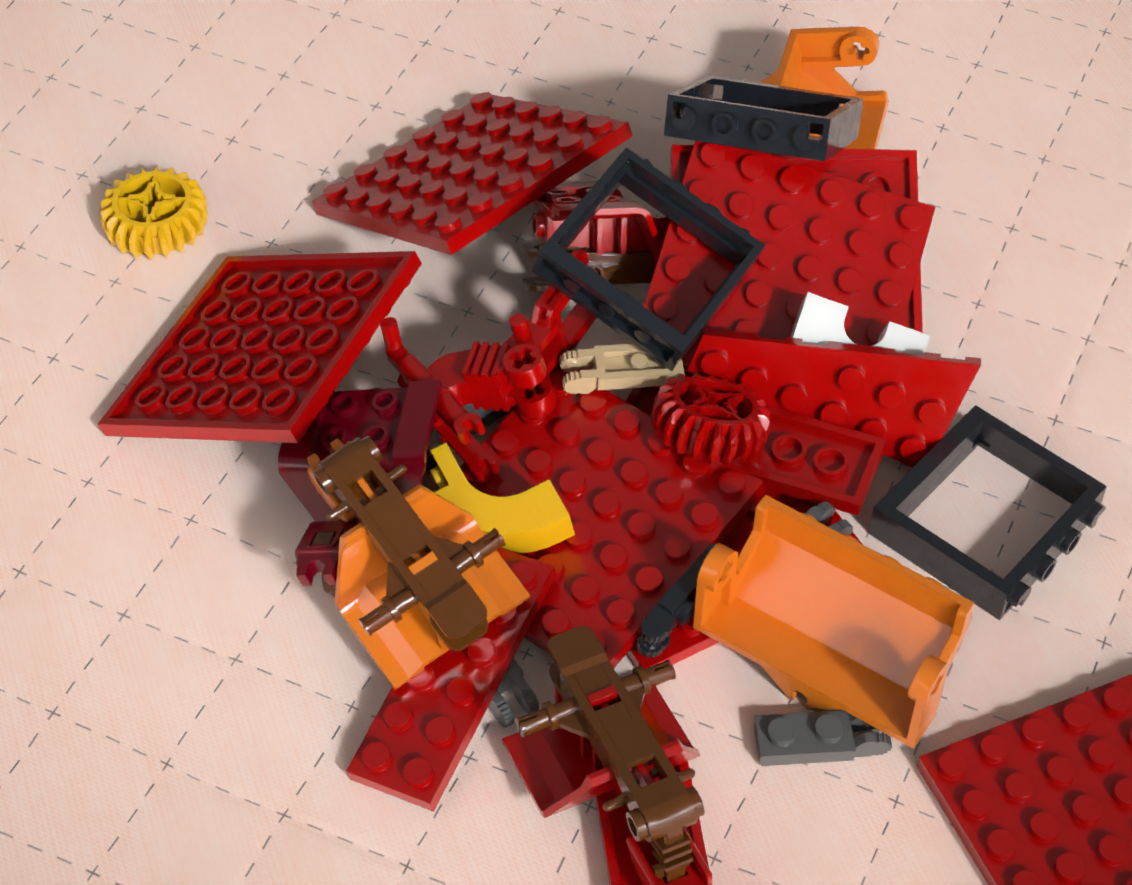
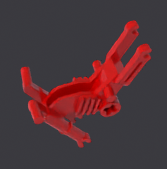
[380,249,596,484]

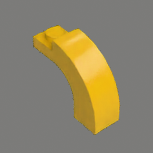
[429,443,575,553]

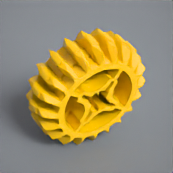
[100,166,208,260]

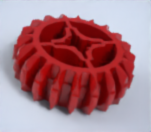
[651,373,771,465]

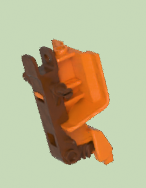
[307,436,530,690]

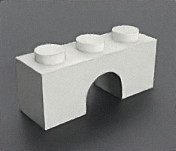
[790,292,930,355]

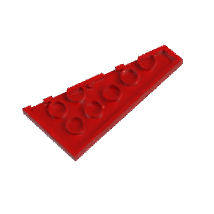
[687,328,981,467]

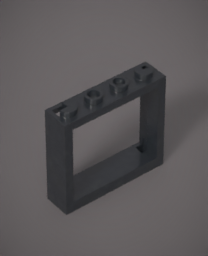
[663,75,863,161]
[532,147,766,371]
[868,405,1107,621]

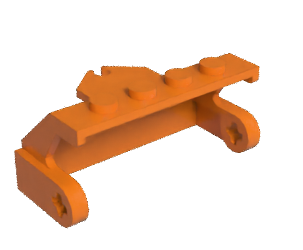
[759,26,889,149]
[693,495,975,749]

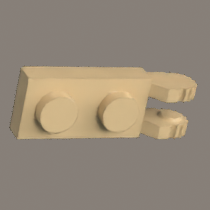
[559,343,685,395]

